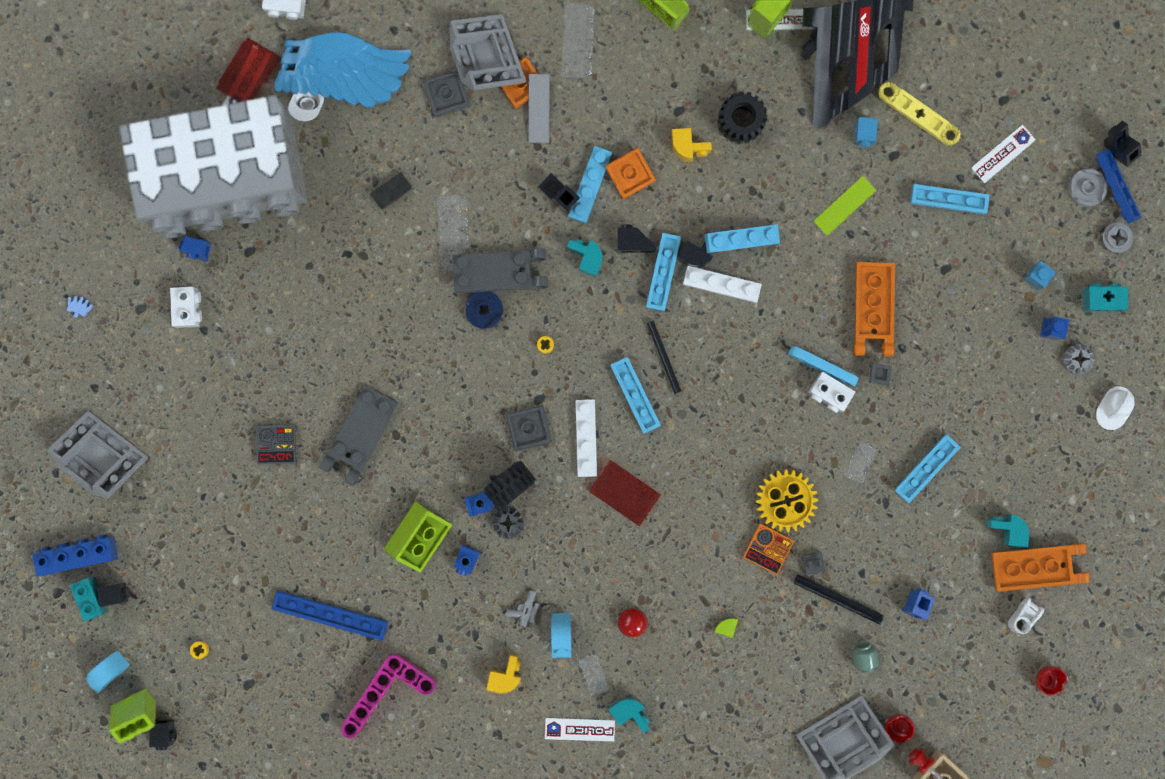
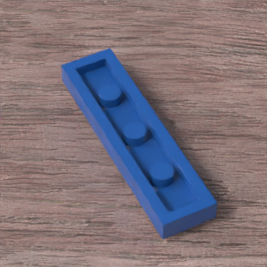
[1096,149,1142,224]

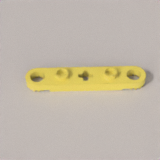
[878,82,961,146]

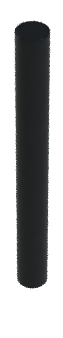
[647,321,682,394]

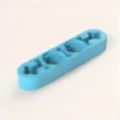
[788,345,859,387]

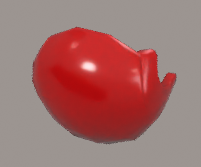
[617,608,648,638]
[1035,666,1068,696]
[885,714,915,744]

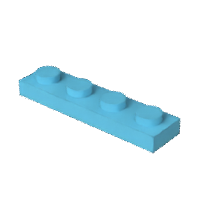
[568,146,612,224]
[910,184,990,215]
[705,224,780,253]
[646,233,681,312]
[610,357,661,434]
[894,434,961,503]

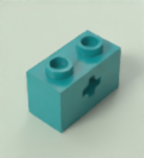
[1083,283,1128,312]
[69,577,109,622]

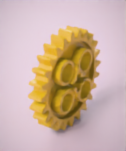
[755,470,818,532]

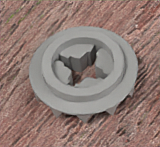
[1102,222,1133,253]
[1063,344,1095,375]

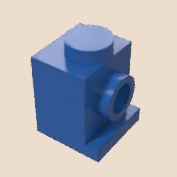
[179,236,211,262]
[1040,316,1069,340]
[464,492,494,517]
[453,545,481,576]
[901,588,935,620]

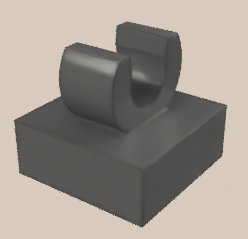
[869,363,892,385]
[802,552,825,575]

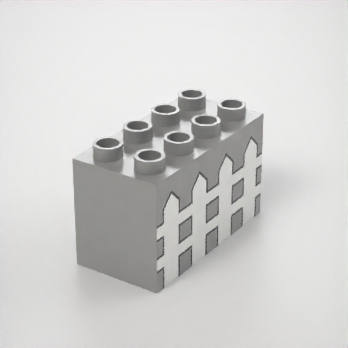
[119,96,308,238]

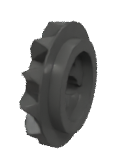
[493,508,524,539]

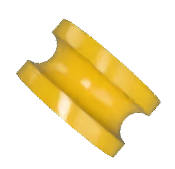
[537,336,554,354]
[190,641,209,659]

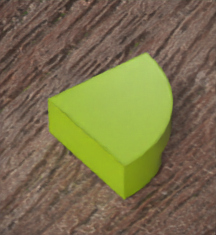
[714,618,738,638]

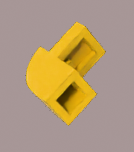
[671,128,712,162]
[486,653,522,693]

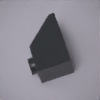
[617,224,656,253]

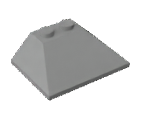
[450,14,526,90]
[47,411,148,499]
[796,696,895,779]

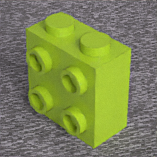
[109,688,156,744]

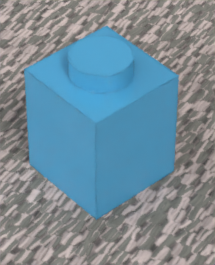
[854,117,878,148]
[1023,261,1056,290]

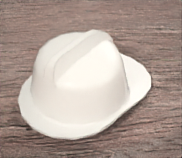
[288,92,324,121]
[1096,386,1135,430]

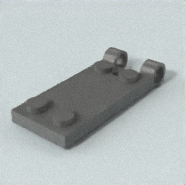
[452,248,548,294]
[319,385,399,486]

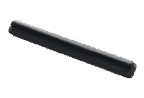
[794,575,883,624]

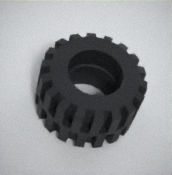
[717,91,767,144]
[484,461,536,509]

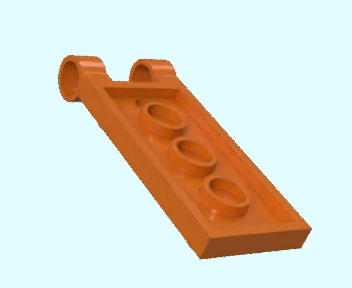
[853,262,895,357]
[991,543,1090,592]

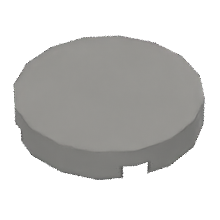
[1068,169,1108,207]

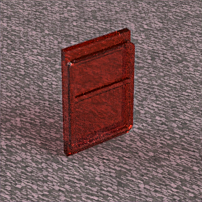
[216,38,280,103]
[589,460,661,526]

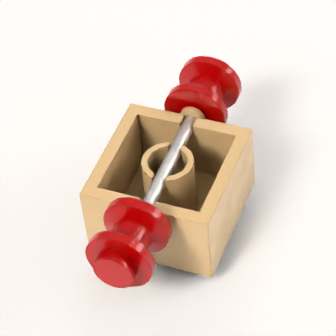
[908,748,970,779]

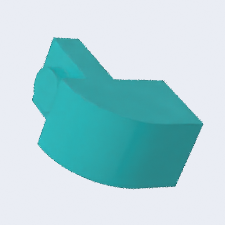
[567,239,602,277]
[986,514,1029,547]
[608,697,650,733]

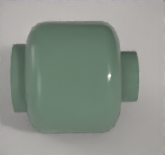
[852,642,879,673]

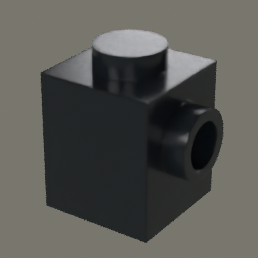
[97,582,130,607]
[149,720,177,750]

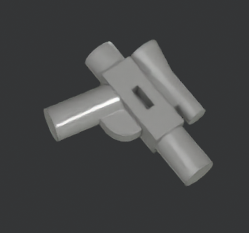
[506,590,540,627]

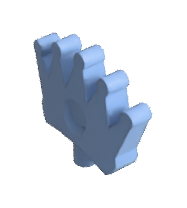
[67,296,93,318]

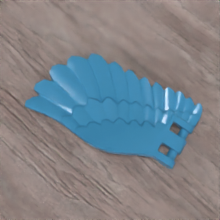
[275,32,411,108]

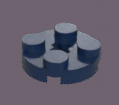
[465,292,504,330]

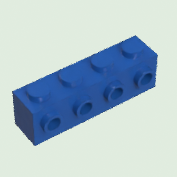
[32,534,118,577]

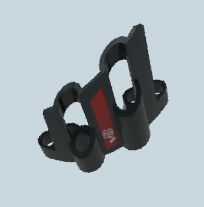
[802,0,914,129]

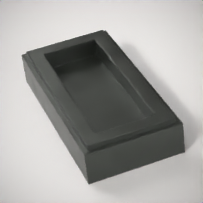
[370,172,412,210]

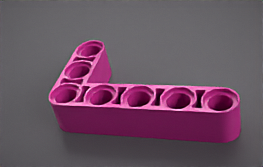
[341,653,436,738]

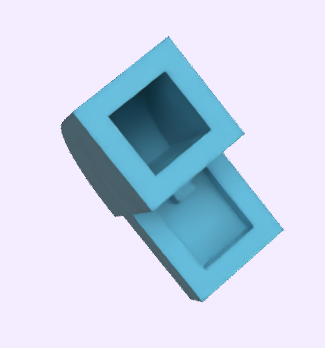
[551,613,571,658]
[86,650,130,693]

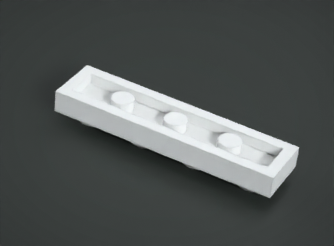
[683,266,762,303]
[576,400,597,477]

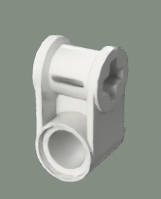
[1008,596,1044,634]

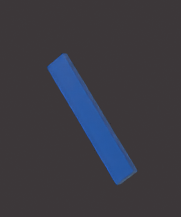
[271,590,389,641]

